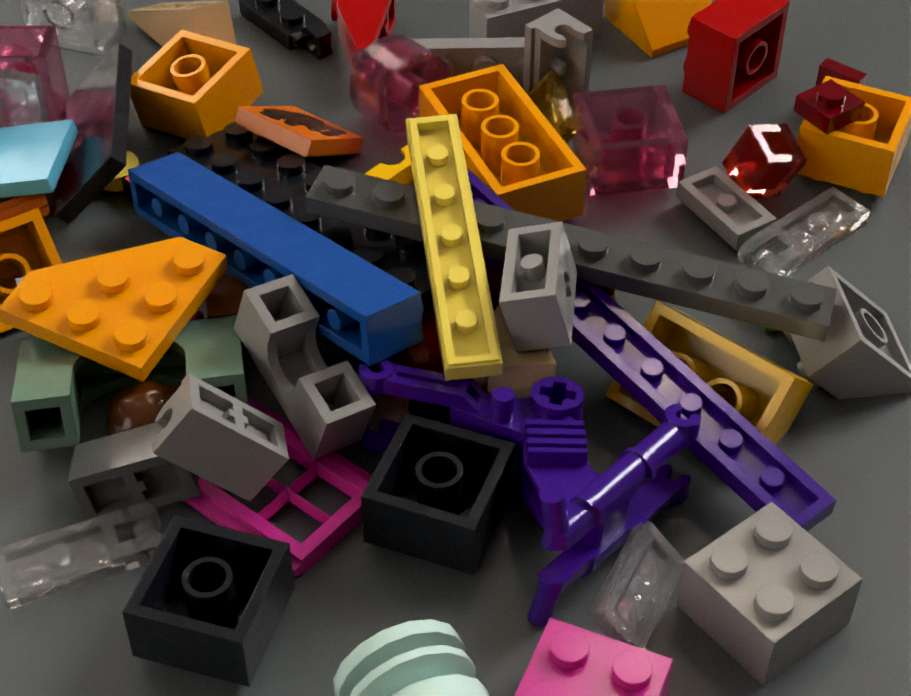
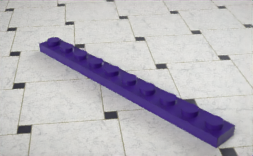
[467,168,837,532]

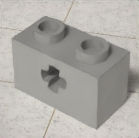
[499,221,577,352]

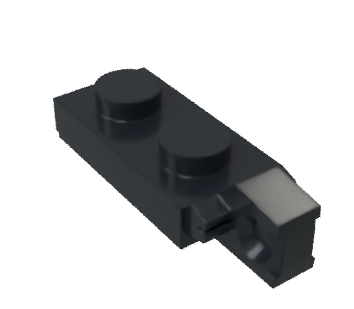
[239,0,333,60]

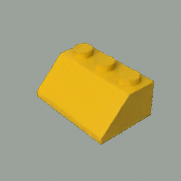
[605,300,814,444]

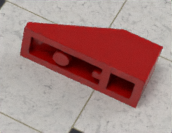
[331,0,396,93]

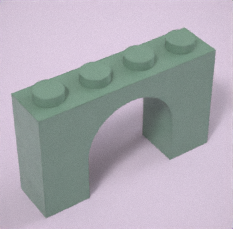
[11,315,248,452]

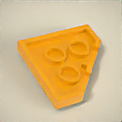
[0,237,228,382]

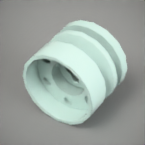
[333,619,490,696]

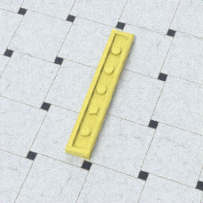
[406,114,503,381]

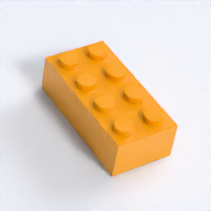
[419,64,587,222]

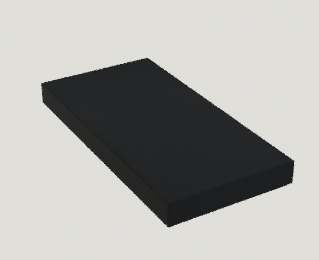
[54,43,133,224]

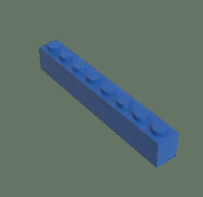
[128,152,424,366]

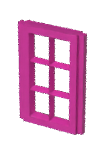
[183,395,372,579]

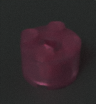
[349,34,454,141]

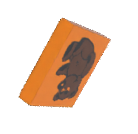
[234,106,364,157]

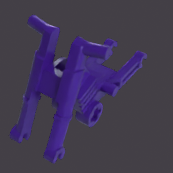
[358,360,702,627]

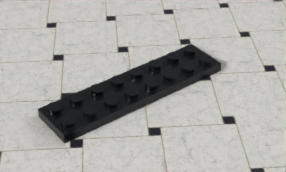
[167,122,434,311]

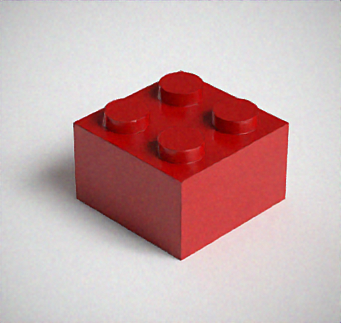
[682,0,790,114]

